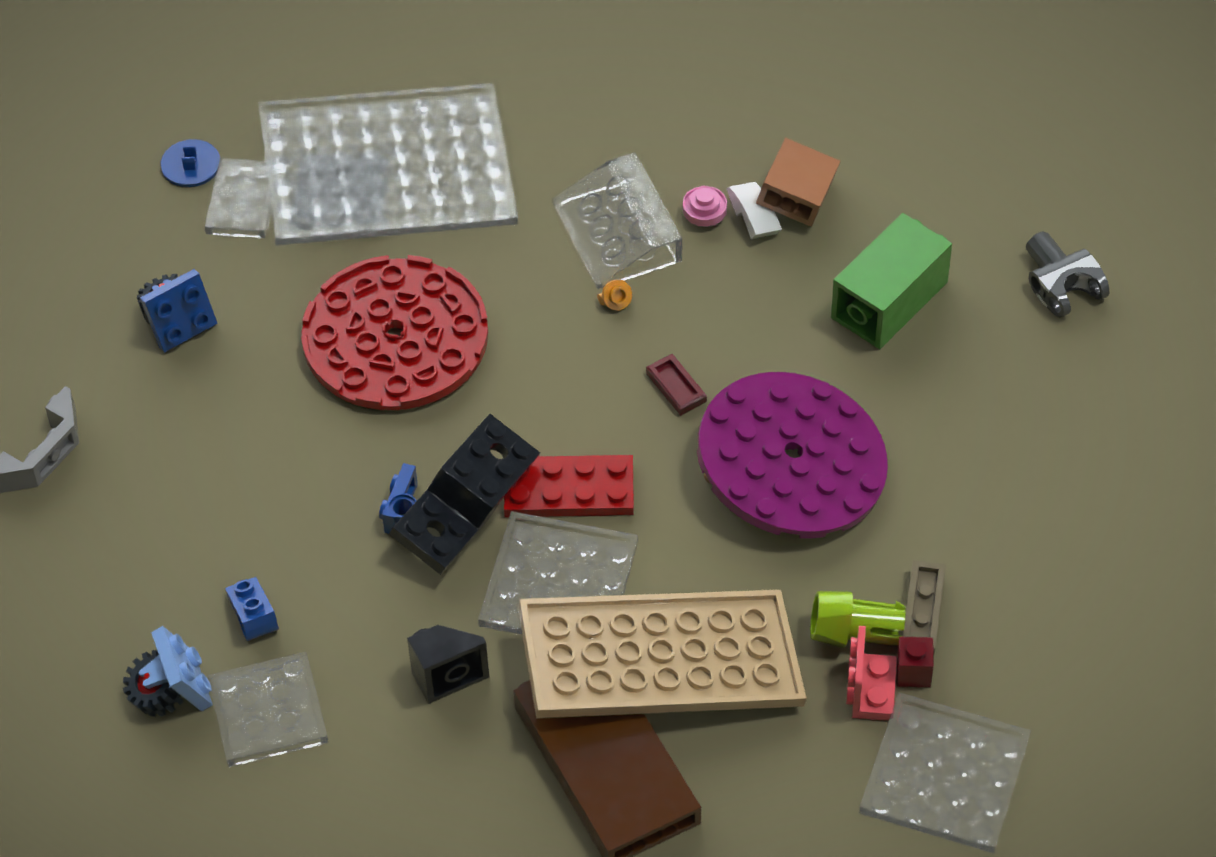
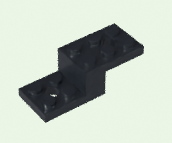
[389,414,541,575]

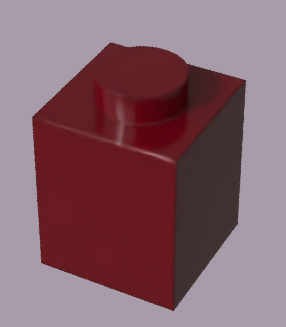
[897,636,934,688]

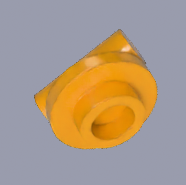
[597,279,632,311]

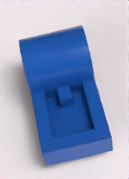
[379,463,418,534]
[225,577,279,641]

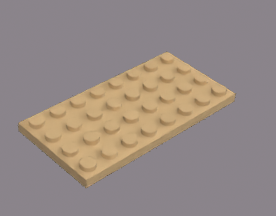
[518,590,807,718]

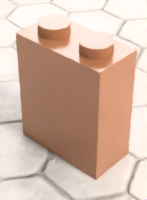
[756,137,841,227]

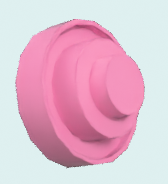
[683,186,727,227]

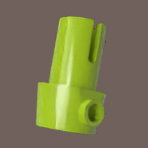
[810,591,905,648]

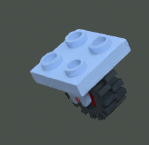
[123,626,213,717]

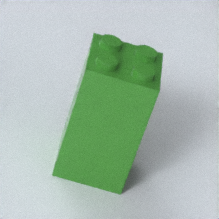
[831,213,952,350]

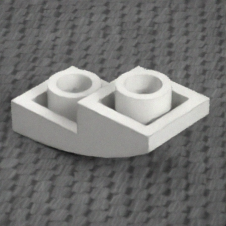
[727,182,782,239]

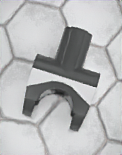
[1025,231,1109,317]

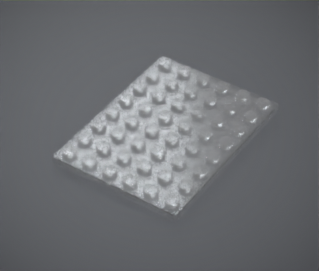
[259,83,518,246]

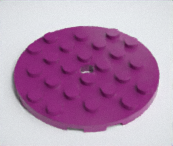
[697,372,888,539]

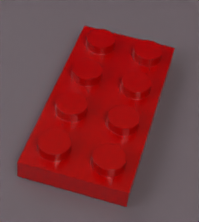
[504,455,634,517]

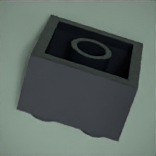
[407,625,490,704]

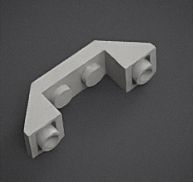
[0,386,79,493]

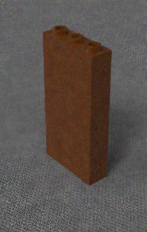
[513,680,701,857]

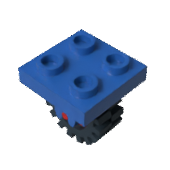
[137,269,218,352]

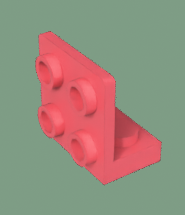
[846,626,897,721]

